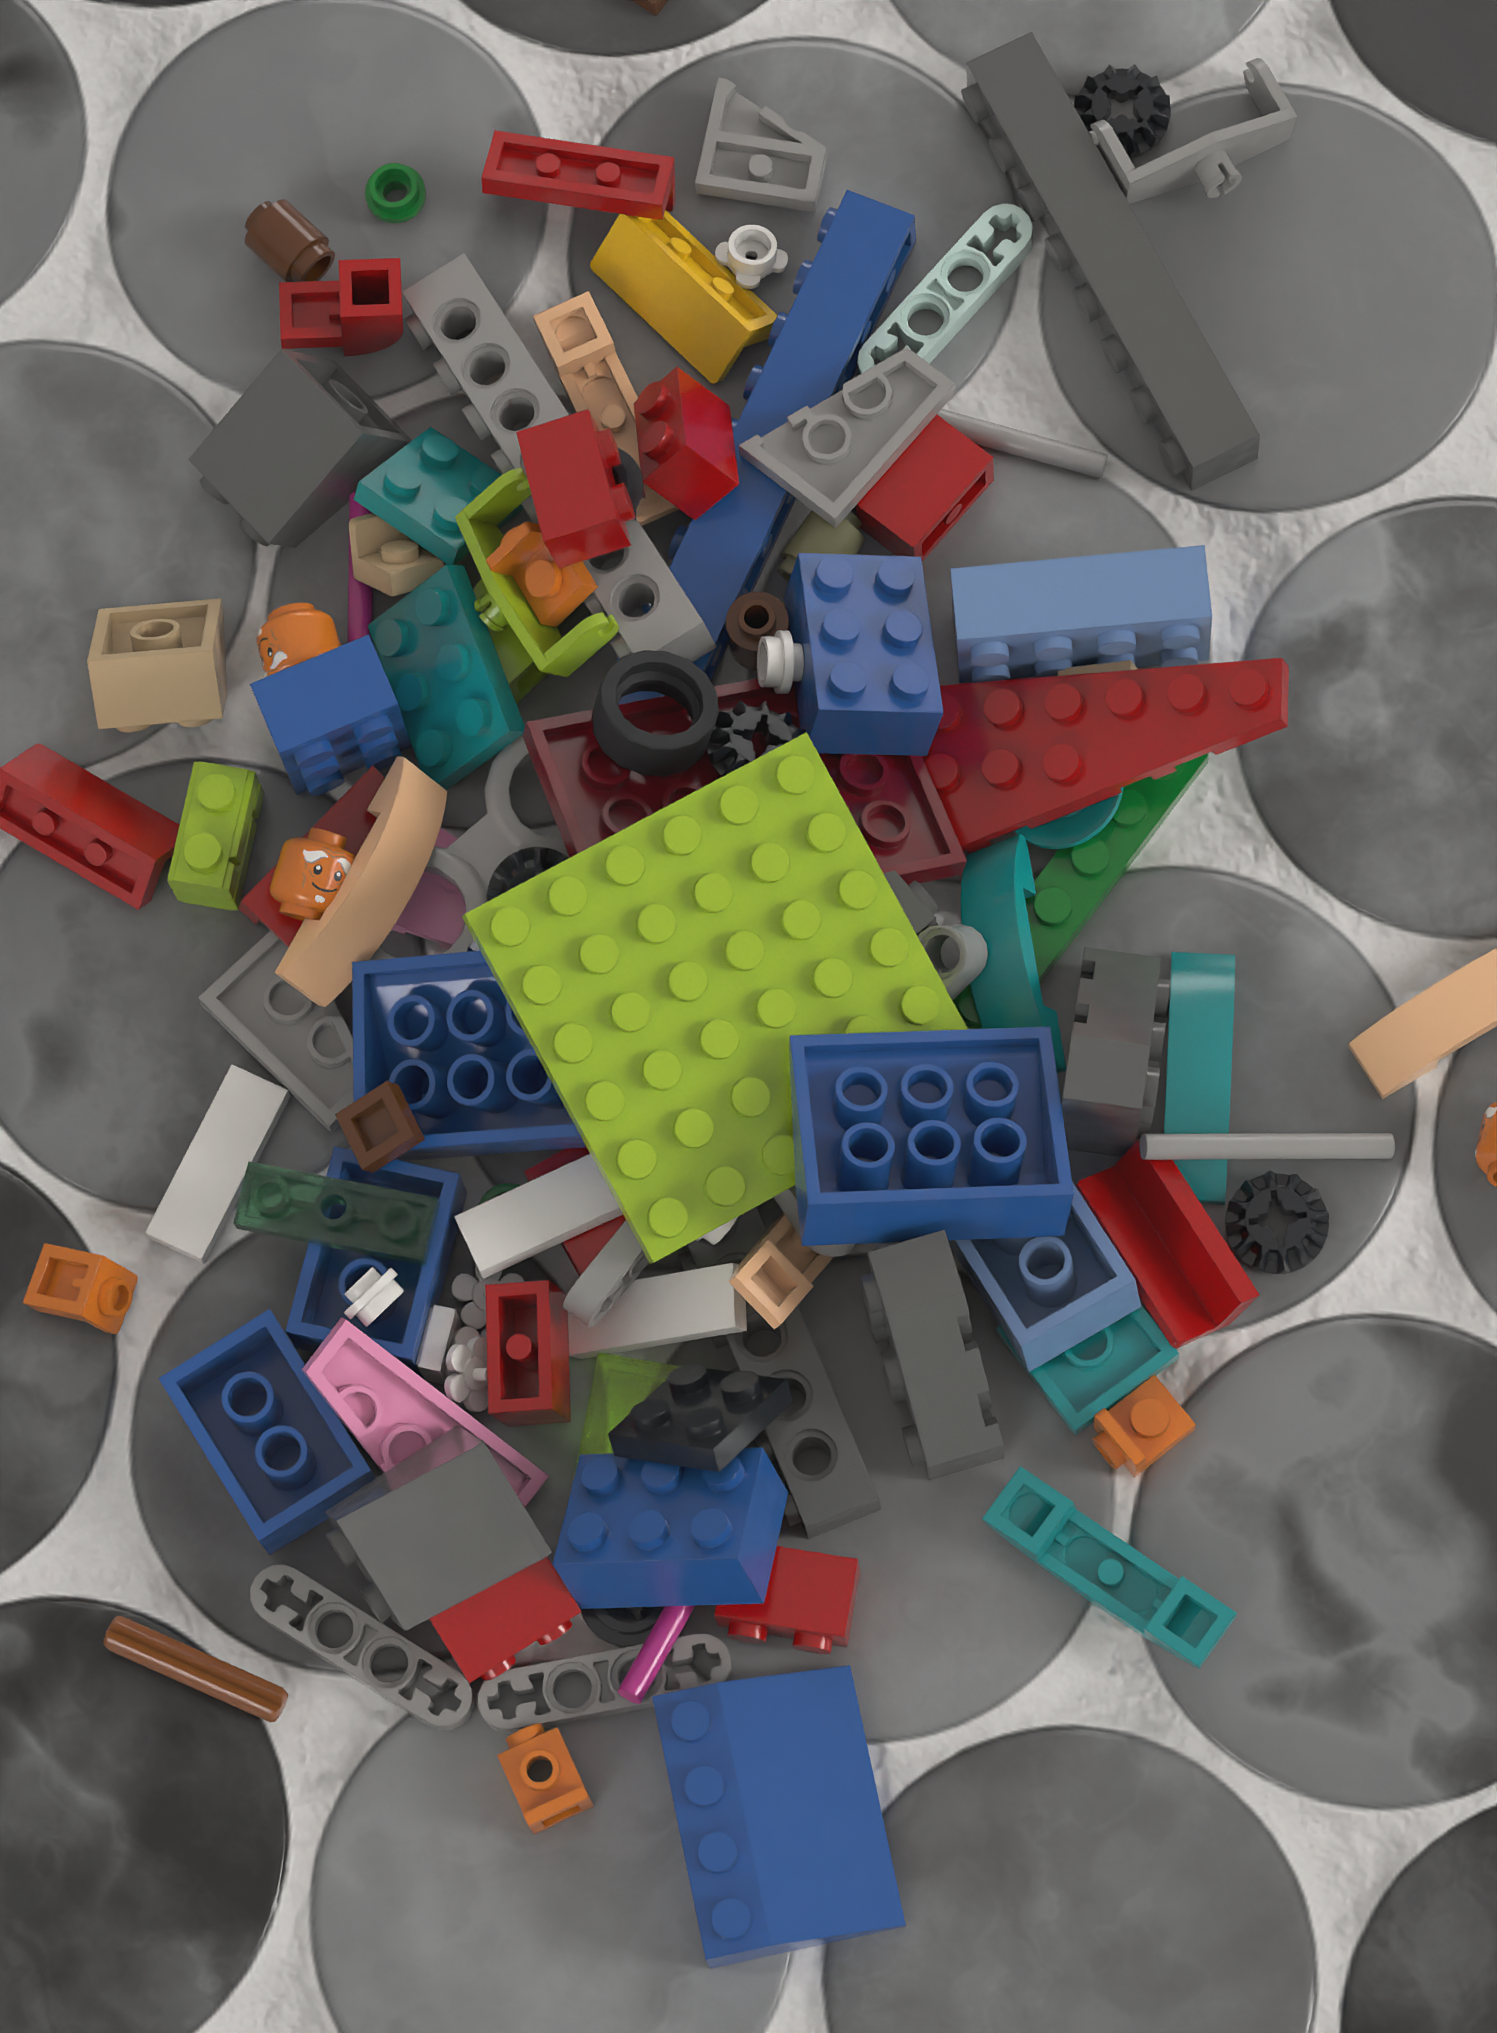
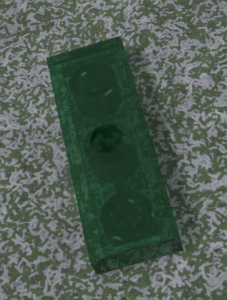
[233,1161,440,1266]

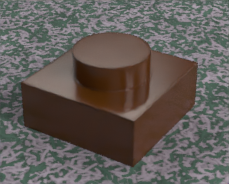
[335,1081,425,1173]

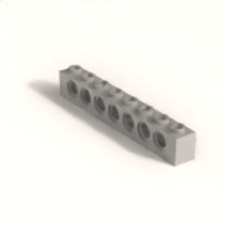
[402,253,716,662]

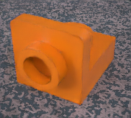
[486,522,598,627]
[23,1243,138,1334]
[1092,1375,1196,1478]

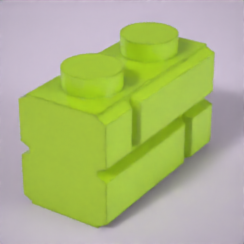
[167,761,265,911]

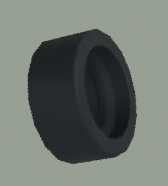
[592,650,719,776]

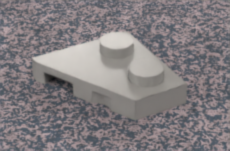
[695,78,827,213]

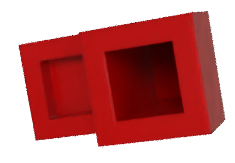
[279,258,403,357]

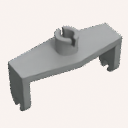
[1089,58,1297,204]

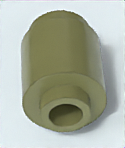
[777,510,865,582]

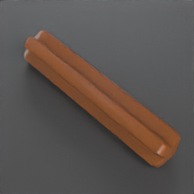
[103,1616,288,1722]

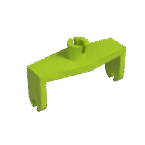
[455,468,619,677]

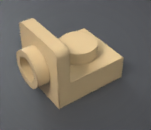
[349,513,444,597]

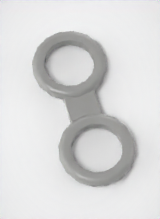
[369,735,570,961]

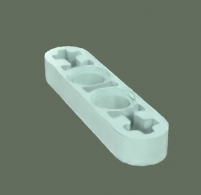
[857,204,1033,375]

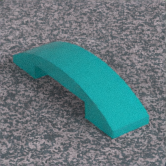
[960,834,1067,1074]
[1164,952,1235,1205]
[982,1466,1237,1669]

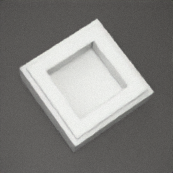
[416,1305,462,1385]

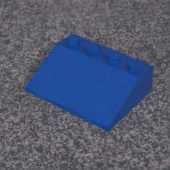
[352,950,586,1161]
[789,1027,1074,1246]
[652,1665,906,1969]

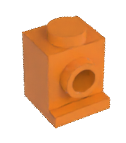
[497,1723,594,1834]

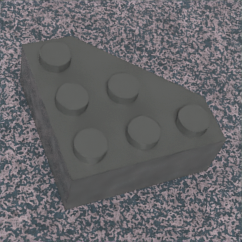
[1062,947,1171,1157]
[860,1230,1004,1480]

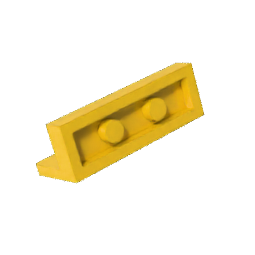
[590,210,778,384]

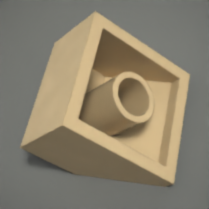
[87,598,227,733]

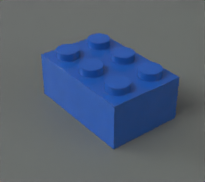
[784,553,944,756]
[250,635,412,796]
[285,1146,467,1376]
[158,1309,376,1555]
[552,1447,788,1609]

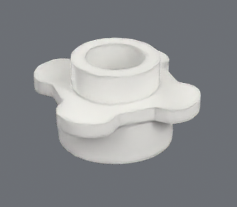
[715,225,788,289]

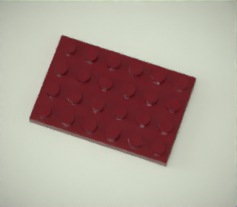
[523,678,967,885]

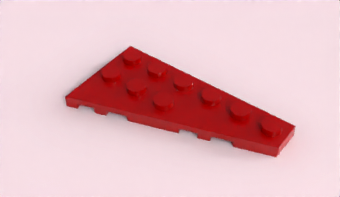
[922,658,1289,853]

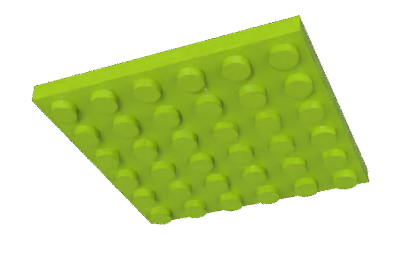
[462,732,968,1264]

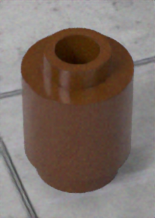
[245,199,335,282]
[726,592,790,671]

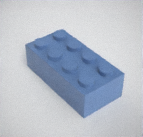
[950,545,1212,683]
[948,1182,1141,1372]

